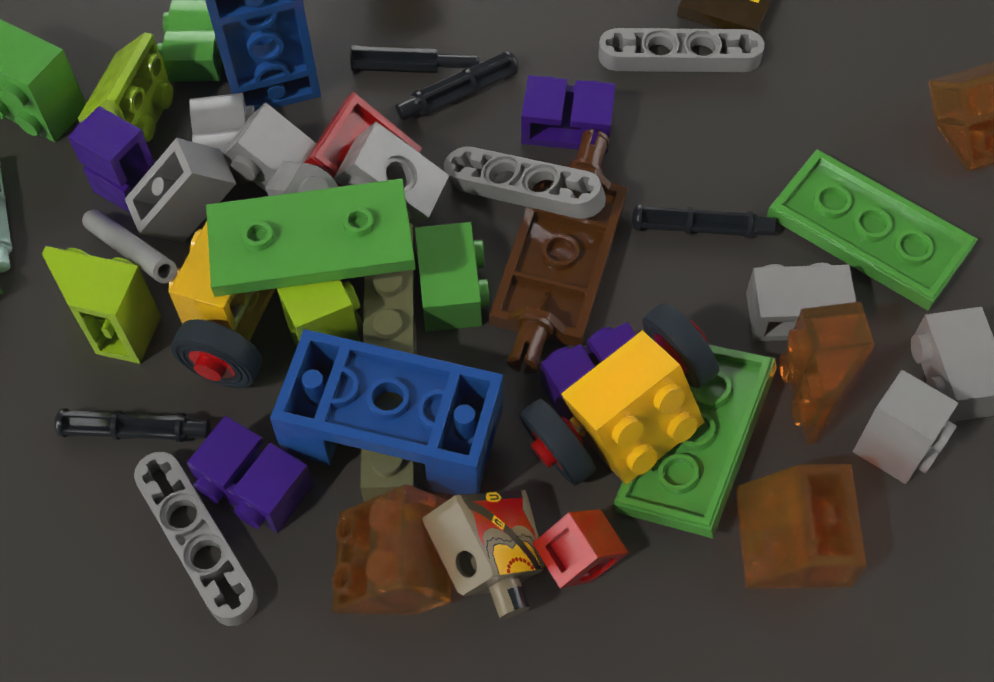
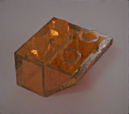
[929,61,994,171]
[779,301,875,444]
[736,464,867,588]
[332,484,451,615]

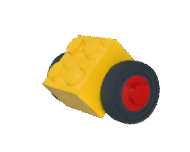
[168,221,275,388]
[520,303,719,486]

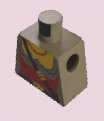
[422,490,545,620]

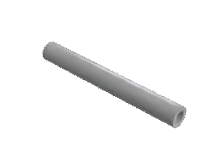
[82,209,177,283]

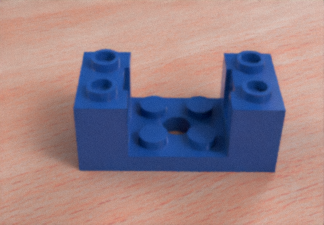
[205,0,321,112]
[270,329,503,496]

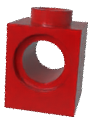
[532,509,629,589]

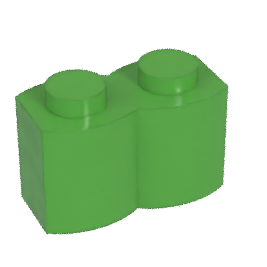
[157,0,224,82]

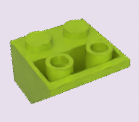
[78,32,173,142]
[42,246,161,364]
[277,280,363,349]

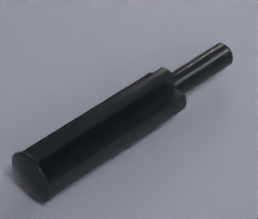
[350,45,480,73]

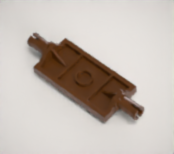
[489,129,628,374]

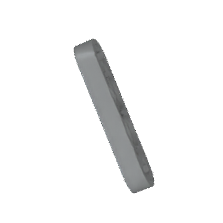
[598,28,765,73]
[444,146,606,219]
[134,452,258,626]

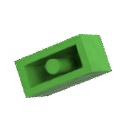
[415,222,490,332]

